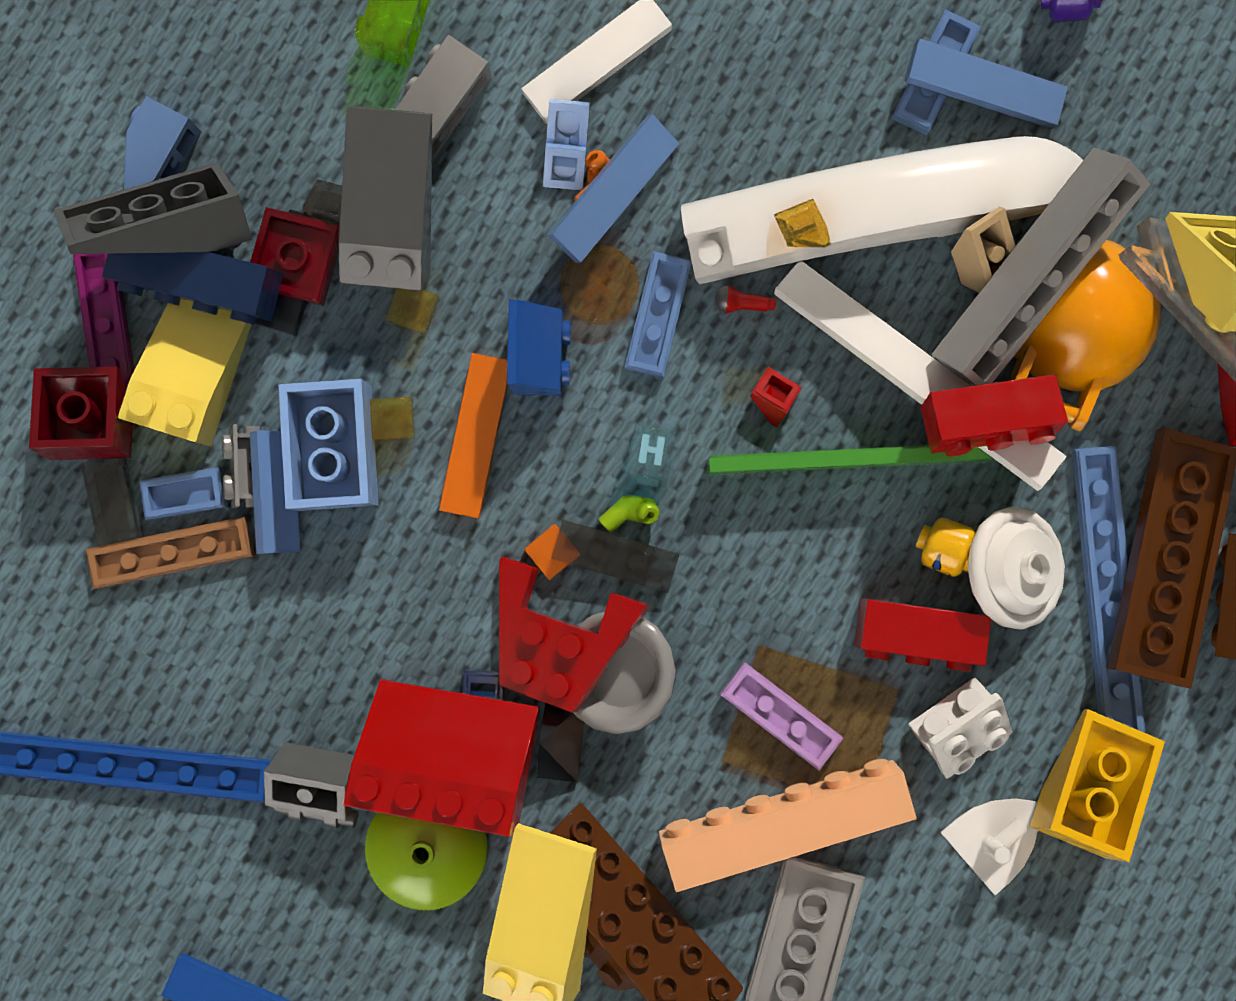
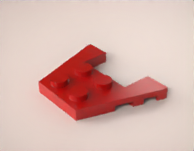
[499,557,650,713]

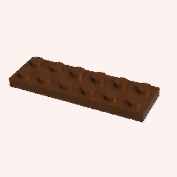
[1107,428,1236,689]

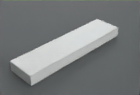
[521,0,672,124]

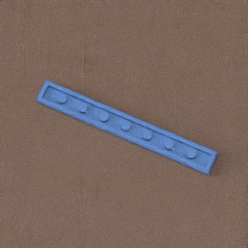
[1072,446,1146,733]

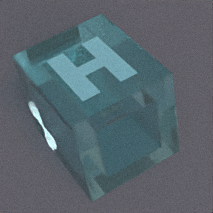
[627,424,676,488]

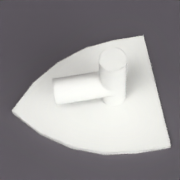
[941,798,1038,895]

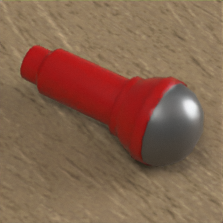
[714,285,776,314]

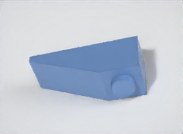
[124,96,202,189]

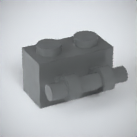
[264,742,359,828]

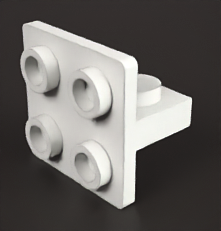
[909,677,1012,779]

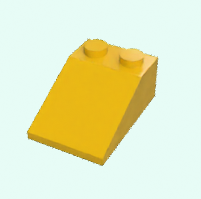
[1030,709,1165,862]

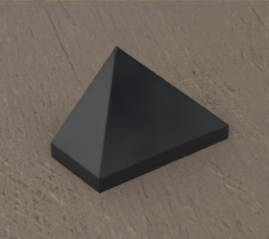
[537,703,584,782]

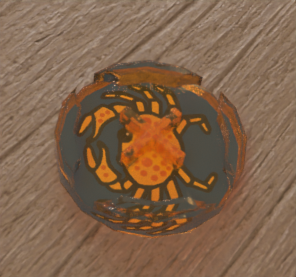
[560,244,640,326]

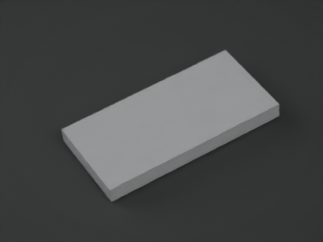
[743,856,865,1001]

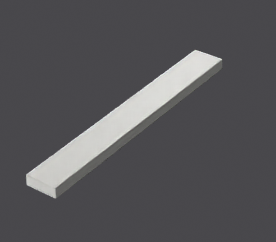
[774,261,1067,491]

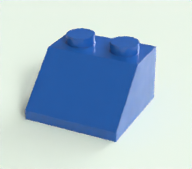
[507,299,571,396]

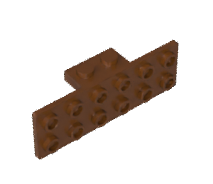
[550,804,743,1001]

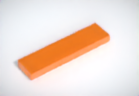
[439,353,508,519]

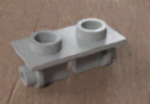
[222,424,260,509]

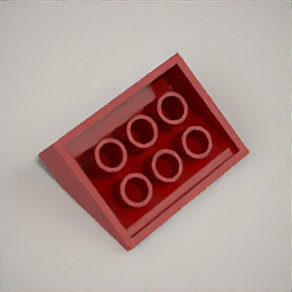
[343,679,540,837]

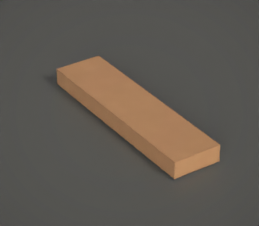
[86,516,255,589]

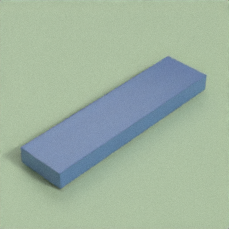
[904,38,1068,129]
[548,114,679,263]

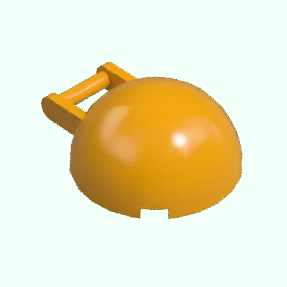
[1008,239,1161,431]

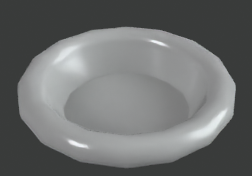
[573,612,676,734]

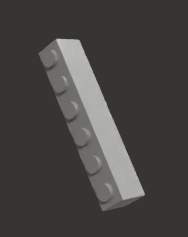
[931,147,1150,386]

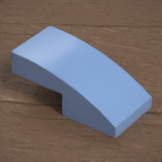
[543,99,590,190]

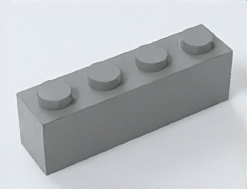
[392,35,492,161]

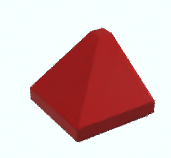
[750,367,802,428]

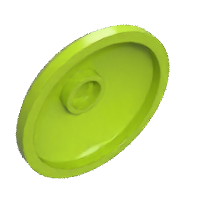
[365,812,488,910]

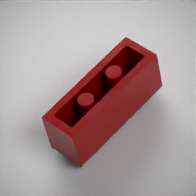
[920,374,1068,457]
[854,598,991,672]

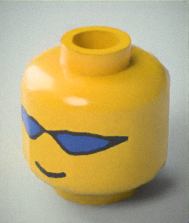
[916,517,976,577]

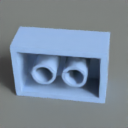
[278,379,379,511]

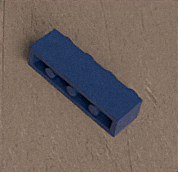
[102,252,283,325]

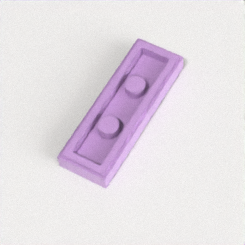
[719,662,843,771]

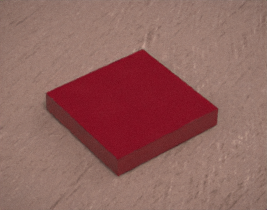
[250,207,340,306]

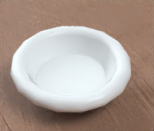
[968,506,1065,630]

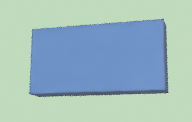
[139,467,228,521]

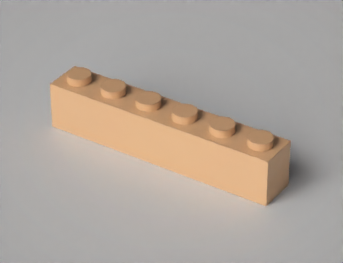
[659,759,917,892]

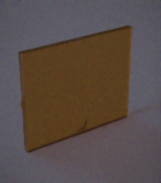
[722,645,898,785]

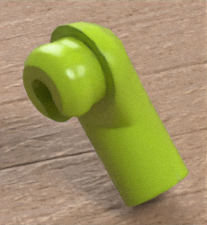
[598,495,660,533]

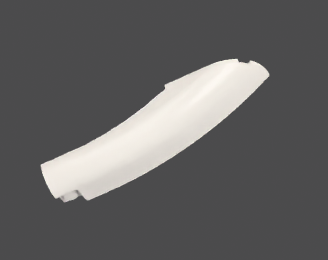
[681,136,1083,284]

